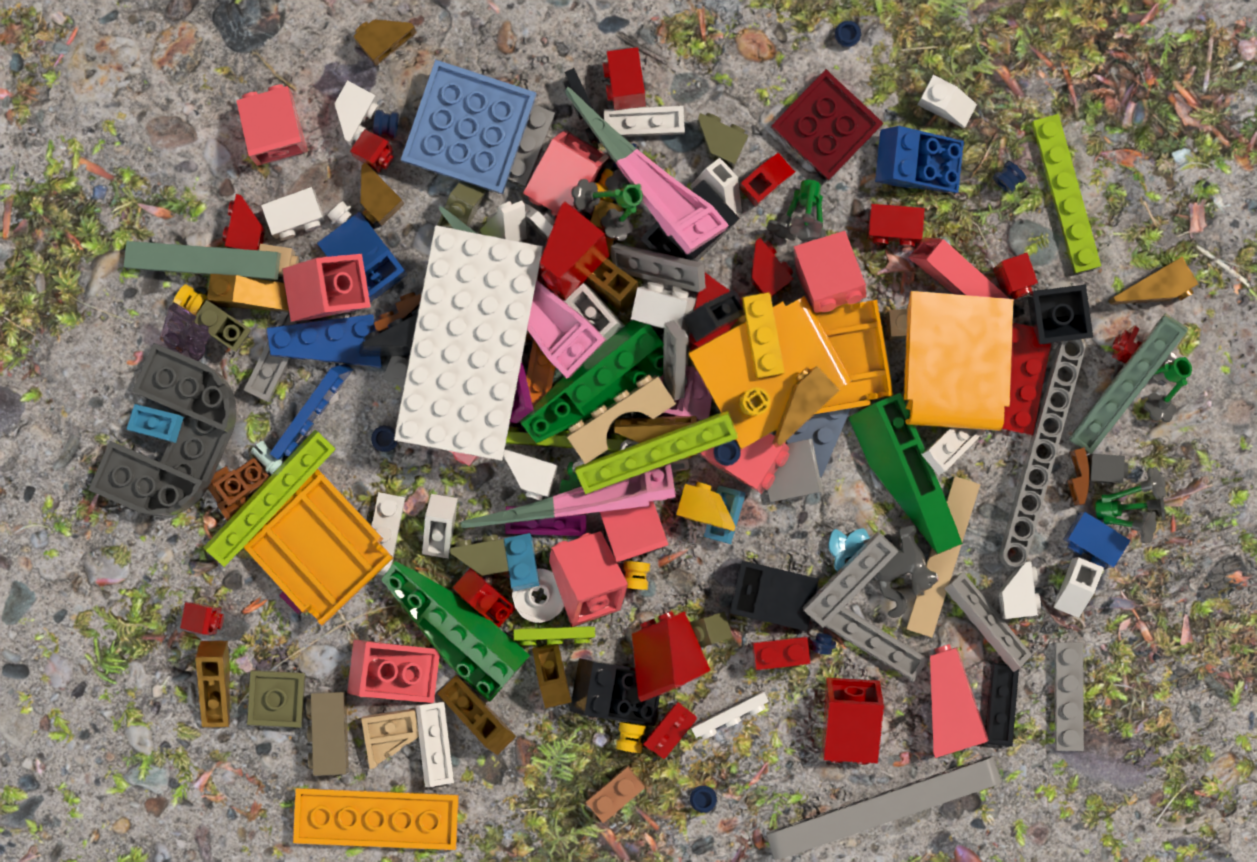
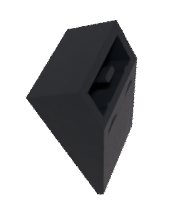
[640,180,740,262]
[359,308,419,356]
[729,560,819,631]
[570,658,660,726]

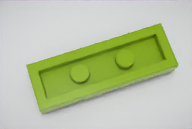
[514,626,596,645]

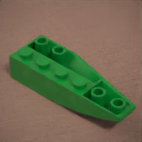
[520,320,664,443]
[848,393,962,555]
[381,561,530,702]

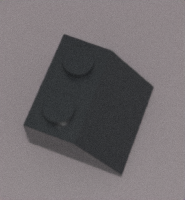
[1027,284,1093,345]

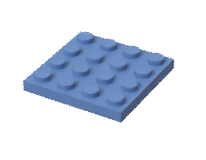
[401,59,537,195]

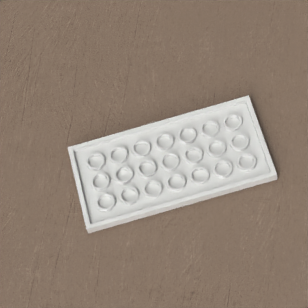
[394,225,543,461]

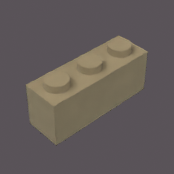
[306,691,349,776]

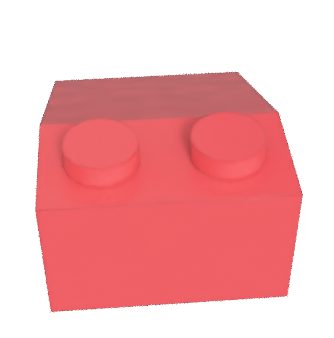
[347,640,440,703]

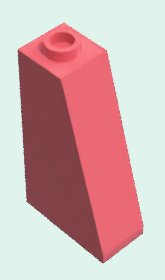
[908,237,1010,299]
[930,644,988,758]

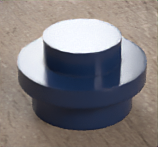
[835,21,861,48]
[371,425,398,452]
[713,440,741,466]
[809,633,837,655]
[690,785,717,813]

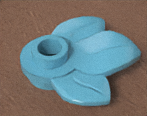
[828,528,869,572]

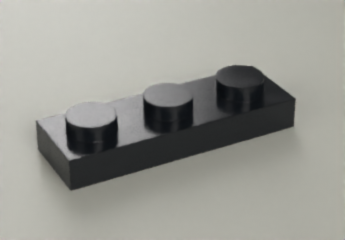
[562,68,604,149]

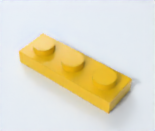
[742,293,785,379]

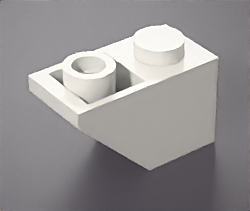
[335,80,379,147]
[689,158,742,216]
[480,200,527,242]
[1053,558,1104,618]
[998,561,1041,619]

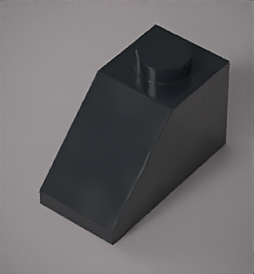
[683,289,745,342]

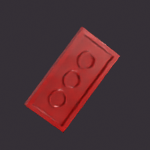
[1001,322,1051,436]

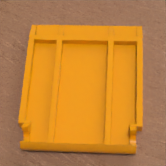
[904,291,1013,431]
[688,296,852,449]
[811,300,893,414]
[243,469,393,626]

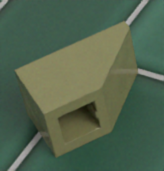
[697,113,748,169]
[437,181,486,229]
[192,300,252,353]
[450,535,509,576]
[690,611,732,647]

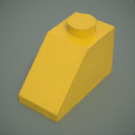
[676,482,736,531]

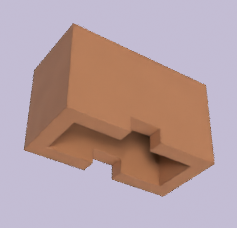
[586,764,645,823]

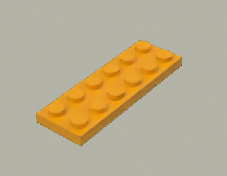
[293,788,459,850]

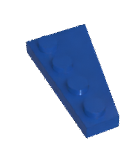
[266,314,381,368]
[270,363,353,460]

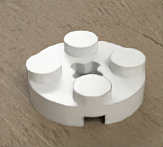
[512,569,564,623]

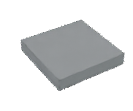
[768,439,823,502]

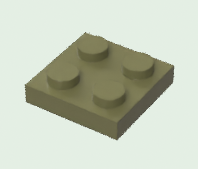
[247,670,306,728]

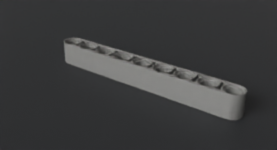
[999,340,1085,567]
[766,756,1002,860]

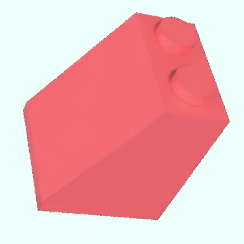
[236,84,308,166]
[523,130,610,217]
[794,231,866,313]
[282,254,371,322]
[699,434,790,494]
[600,501,668,563]
[549,531,628,627]

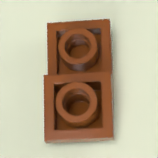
[374,292,422,333]
[212,457,270,506]

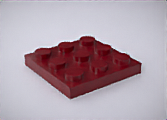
[771,69,884,182]

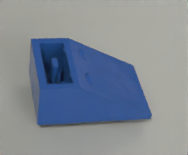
[875,126,964,193]
[317,211,408,303]

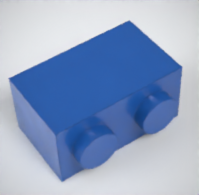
[1063,512,1131,570]

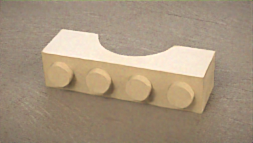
[566,375,676,464]

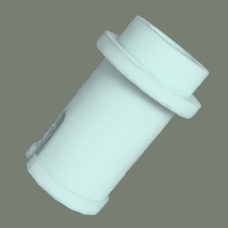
[250,441,283,474]

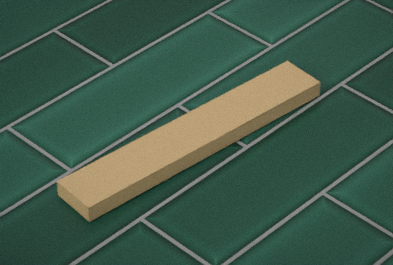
[906,476,981,638]

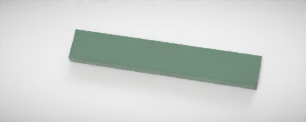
[124,241,281,280]
[1069,313,1188,454]

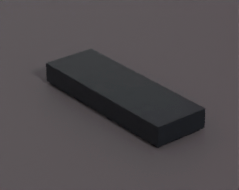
[985,663,1019,747]

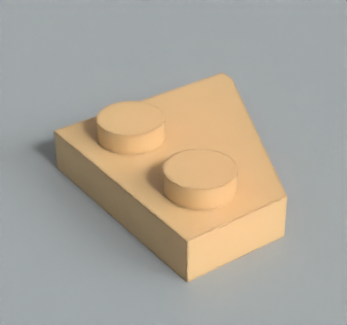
[361,708,419,769]

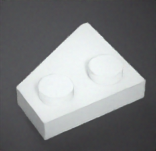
[523,202,555,242]

